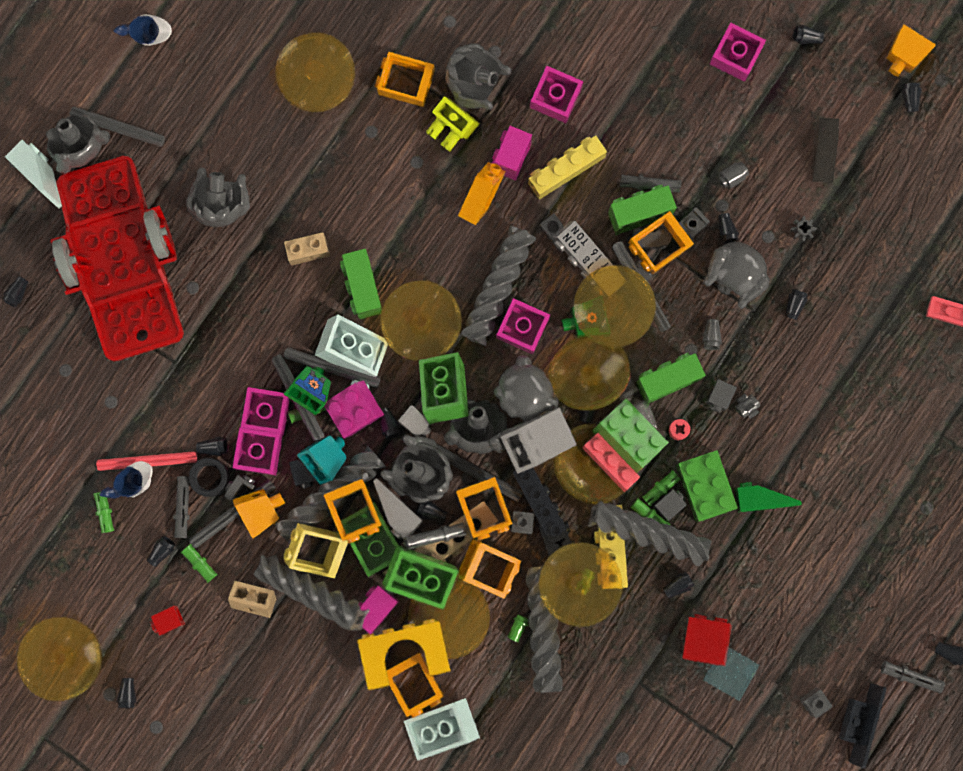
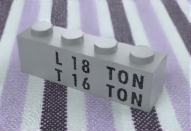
[553,221,627,298]

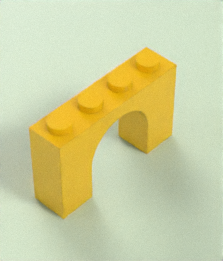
[358,619,451,690]

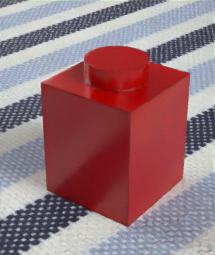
[150,606,185,635]

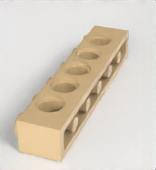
[383,501,498,575]

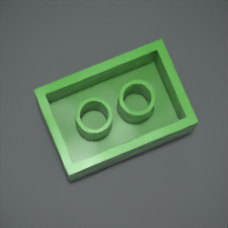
[608,185,677,235]
[340,249,383,319]
[419,352,469,424]
[636,352,706,405]
[592,399,668,473]
[676,450,738,522]
[341,502,399,577]
[382,545,458,609]

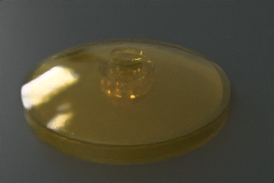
[276,33,355,112]
[574,265,656,347]
[381,281,462,362]
[549,336,630,410]
[554,424,624,504]
[539,543,622,627]
[408,577,490,659]
[17,617,102,701]

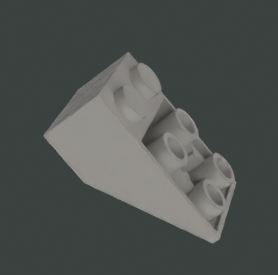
[500,407,576,474]

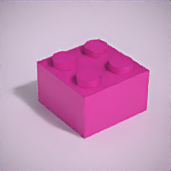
[710,23,766,82]
[530,66,583,123]
[492,126,532,181]
[496,298,550,354]
[324,380,384,438]
[241,387,290,436]
[233,428,283,476]
[359,585,399,634]

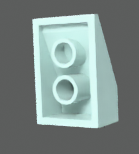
[5,140,62,208]
[315,314,389,377]
[404,698,480,761]

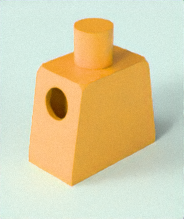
[887,25,936,76]
[233,489,285,539]

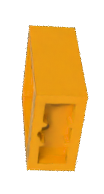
[375,52,435,107]
[458,162,506,225]
[628,211,694,275]
[456,477,512,541]
[324,479,382,544]
[456,539,521,599]
[387,652,444,718]

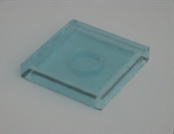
[703,647,759,701]

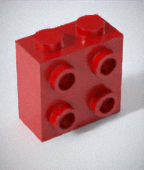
[683,614,732,667]

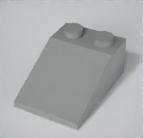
[373,479,423,540]

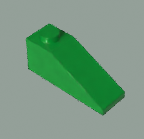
[735,482,802,513]

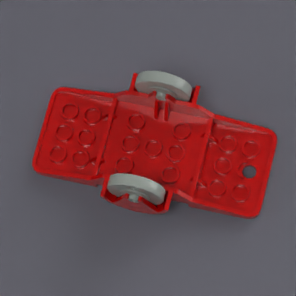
[50,156,184,362]

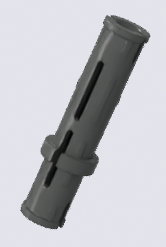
[620,174,681,193]
[173,476,190,538]
[404,523,467,550]
[881,661,945,694]

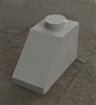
[398,405,432,437]

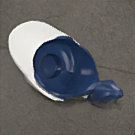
[113,14,172,45]
[99,461,152,499]

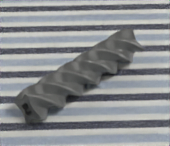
[460,226,536,347]
[274,445,386,544]
[588,500,712,566]
[254,555,369,630]
[526,566,563,693]

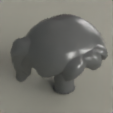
[445,43,511,110]
[45,115,110,174]
[186,167,250,227]
[703,242,770,309]
[494,356,558,421]
[444,399,507,454]
[381,435,453,503]

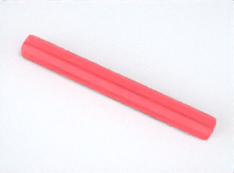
[96,452,198,471]

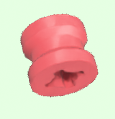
[668,419,690,440]

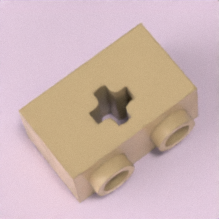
[284,232,330,266]
[228,581,276,618]

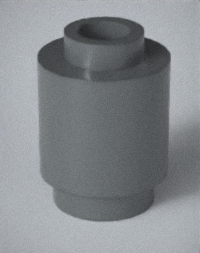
[718,162,749,190]

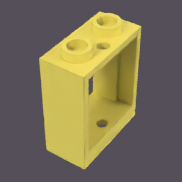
[284,523,348,579]

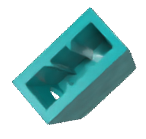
[297,436,346,485]

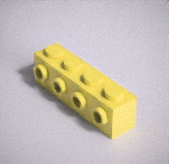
[528,136,607,200]
[594,505,628,589]

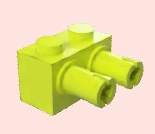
[426,96,480,152]

